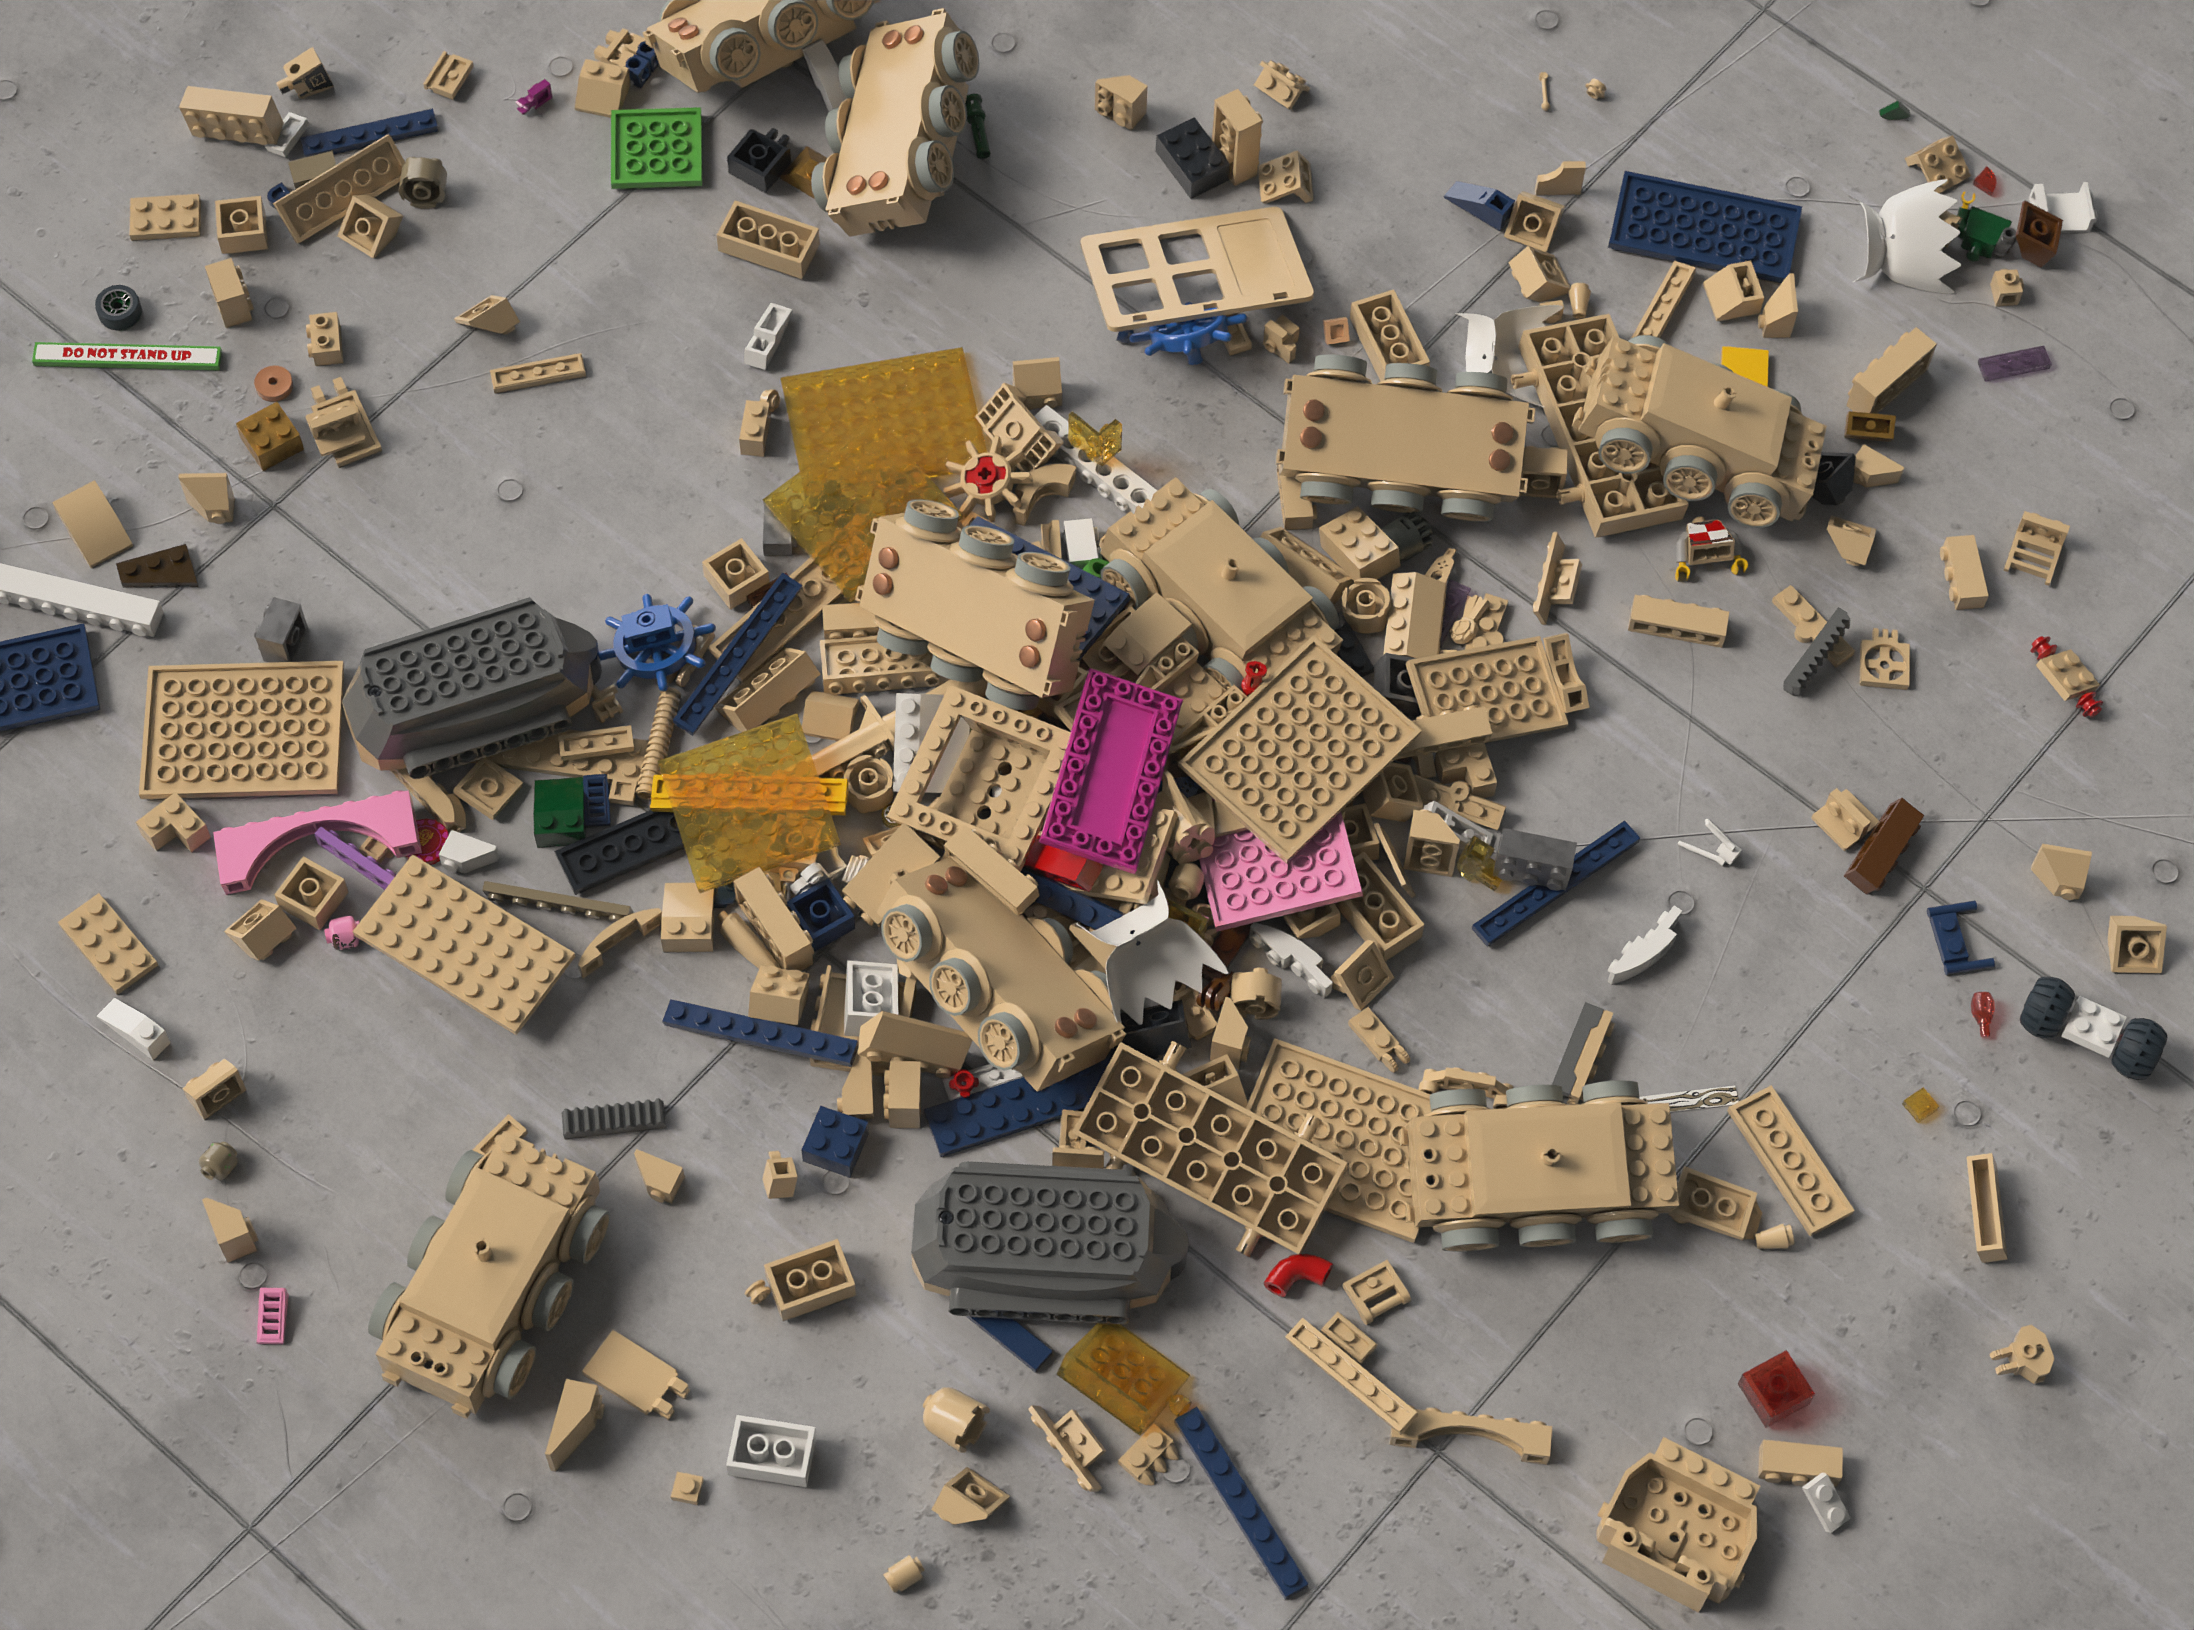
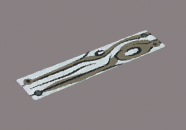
[1639,1085,1739,1112]

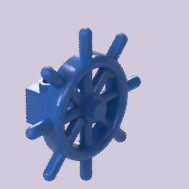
[595,594,716,692]

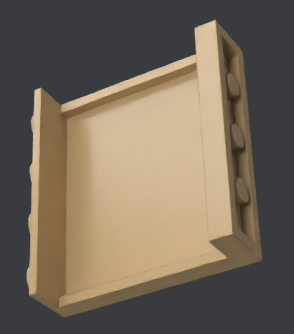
[810,965,917,1077]

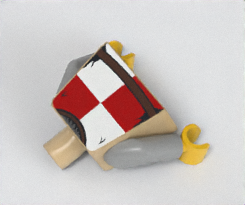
[1675,517,1748,581]

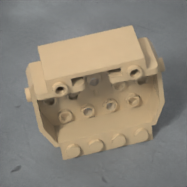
[1596,1437,1760,1613]

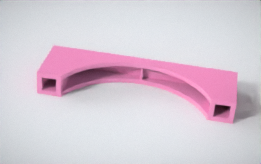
[213,790,422,895]

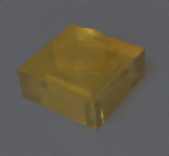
[1902,1087,1939,1123]

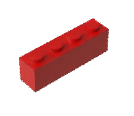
[1024,835,1104,892]

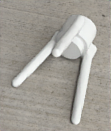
[1678,819,1742,866]

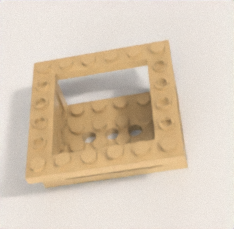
[887,684,1070,872]

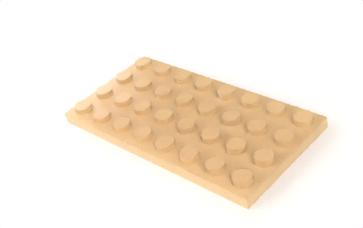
[353,854,576,1036]

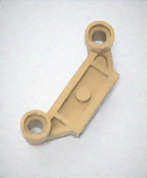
[1418,1067,1514,1109]

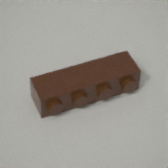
[1844,798,1924,894]

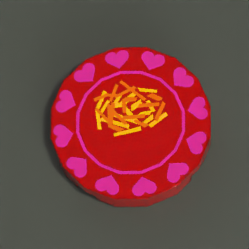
[405,818,449,865]

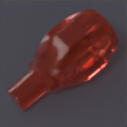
[1971,992,1995,1037]

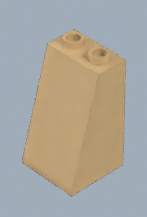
[842,823,941,927]

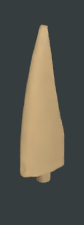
[717,911,781,969]

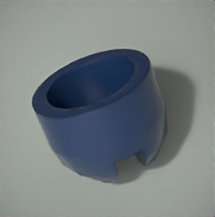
[1116,329,1134,343]

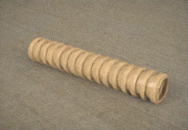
[636,687,681,800]

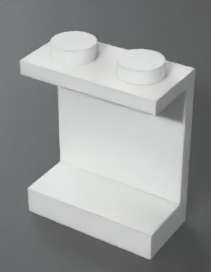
[2029,182,2097,233]

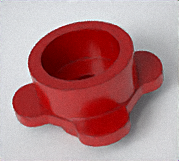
[949,1069,979,1098]

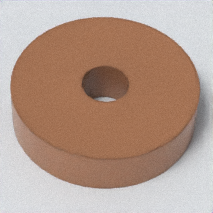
[254,365,293,402]

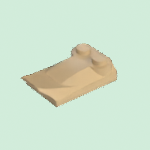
[1668,1166,1762,1240]

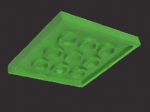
[611,107,702,189]

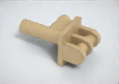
[591,682,623,723]

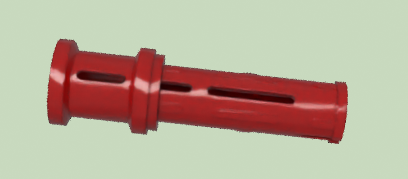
[1241,661,1267,697]

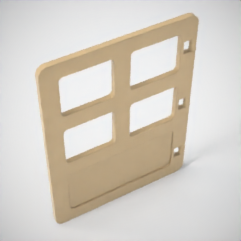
[1080,207,1314,332]

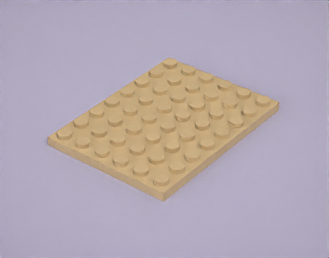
[1178,635,1422,864]
[139,661,344,799]
[1246,1038,1431,1243]

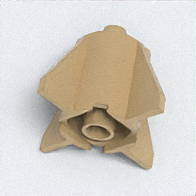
[1154,771,1215,864]

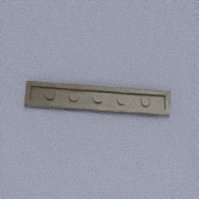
[482,881,633,922]

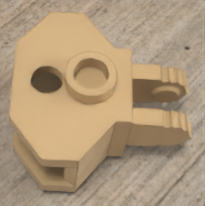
[1989,1325,2055,1384]

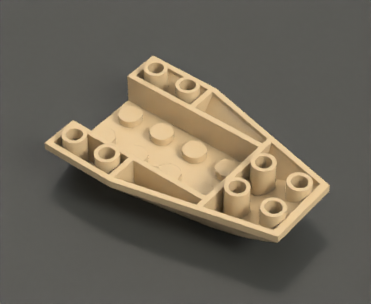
[1136,637,1247,755]

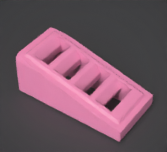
[257,1288,289,1344]

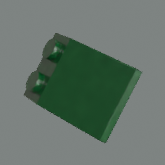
[533,777,586,848]

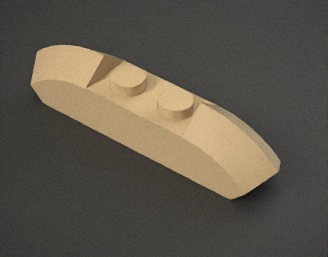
[390,768,466,833]

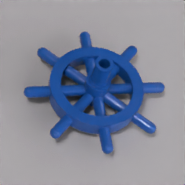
[1129,302,1248,365]

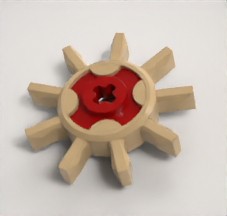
[943,436,1033,522]

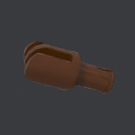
[1196,970,1234,1011]

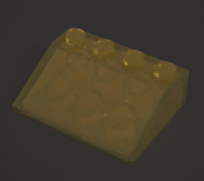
[1056,1323,1190,1436]

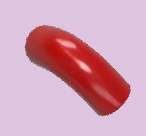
[1263,1253,1333,1297]

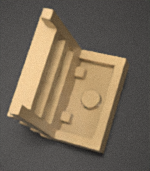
[2003,511,2070,586]

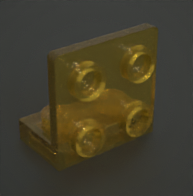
[1068,411,1122,466]

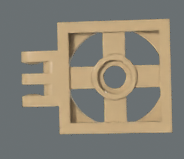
[1860,628,1910,690]

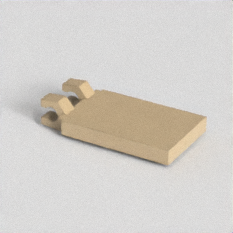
[310,377,382,468]
[582,1330,690,1420]

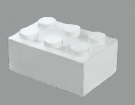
[726,1415,817,1488]

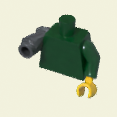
[1957,191,2017,262]

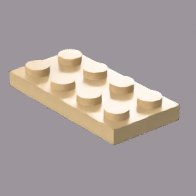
[58,893,159,995]

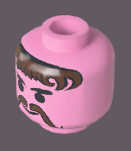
[324,916,361,950]

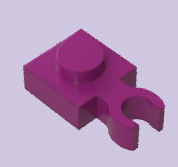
[516,79,553,115]

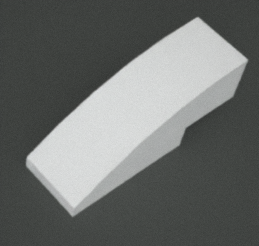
[802,39,847,111]
[744,303,792,370]

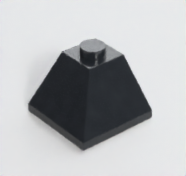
[1812,452,1856,505]

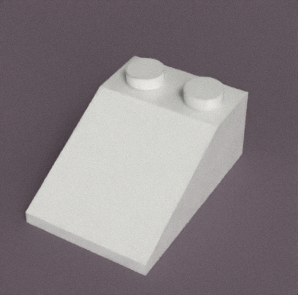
[844,961,898,1037]

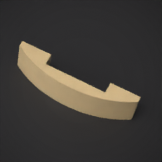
[578,908,662,978]

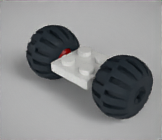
[2020,976,2168,1080]

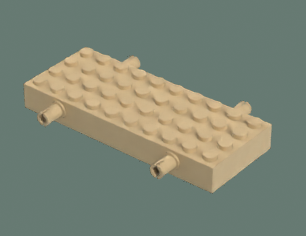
[1511,314,1689,538]
[1072,1041,1349,1257]

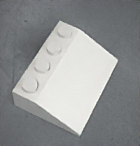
[893,693,970,793]

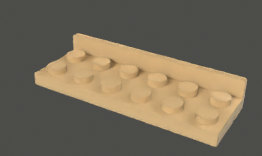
[820,635,951,695]

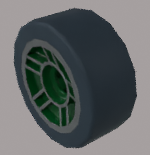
[95,285,142,331]

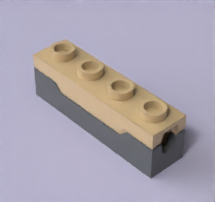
[1552,1002,1615,1105]

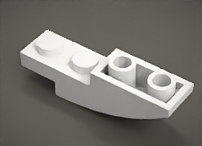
[1607,906,1682,985]
[1249,923,1333,998]

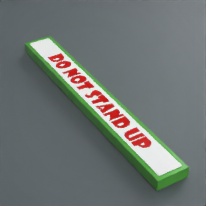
[32,342,222,370]

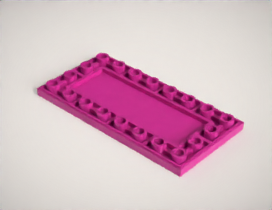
[1039,668,1183,874]

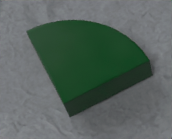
[1879,101,1911,120]

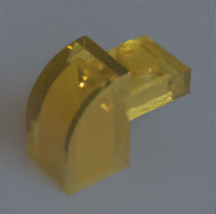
[1457,836,1502,891]

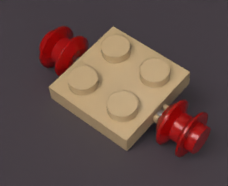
[2031,636,2103,717]

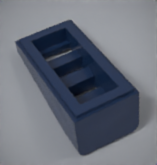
[583,774,611,827]

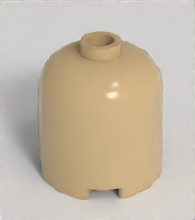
[923,1387,990,1453]

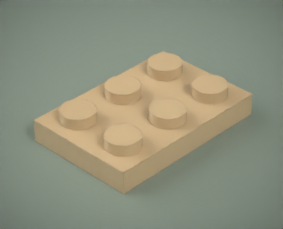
[129,194,201,241]

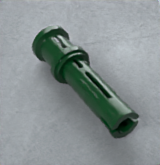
[965,93,991,159]

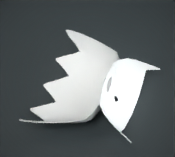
[1848,179,1961,294]
[1456,305,1563,408]
[1076,880,1229,1025]

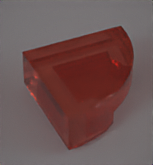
[1972,166,1997,196]

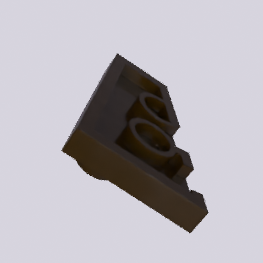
[116,544,199,588]

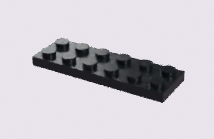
[554,810,711,895]

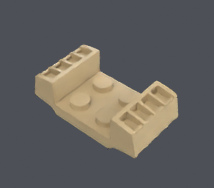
[975,383,1064,472]

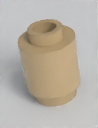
[883,1555,925,1593]

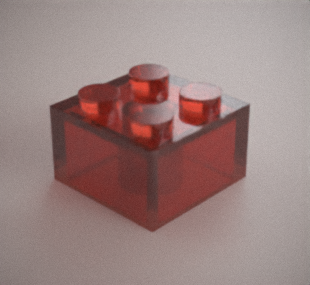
[1738,1350,1815,1428]

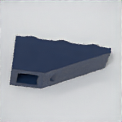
[1444,181,1515,231]

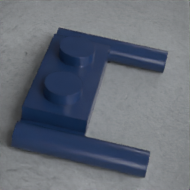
[1927,900,1995,975]

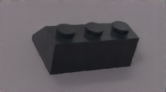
[1113,1000,1192,1059]

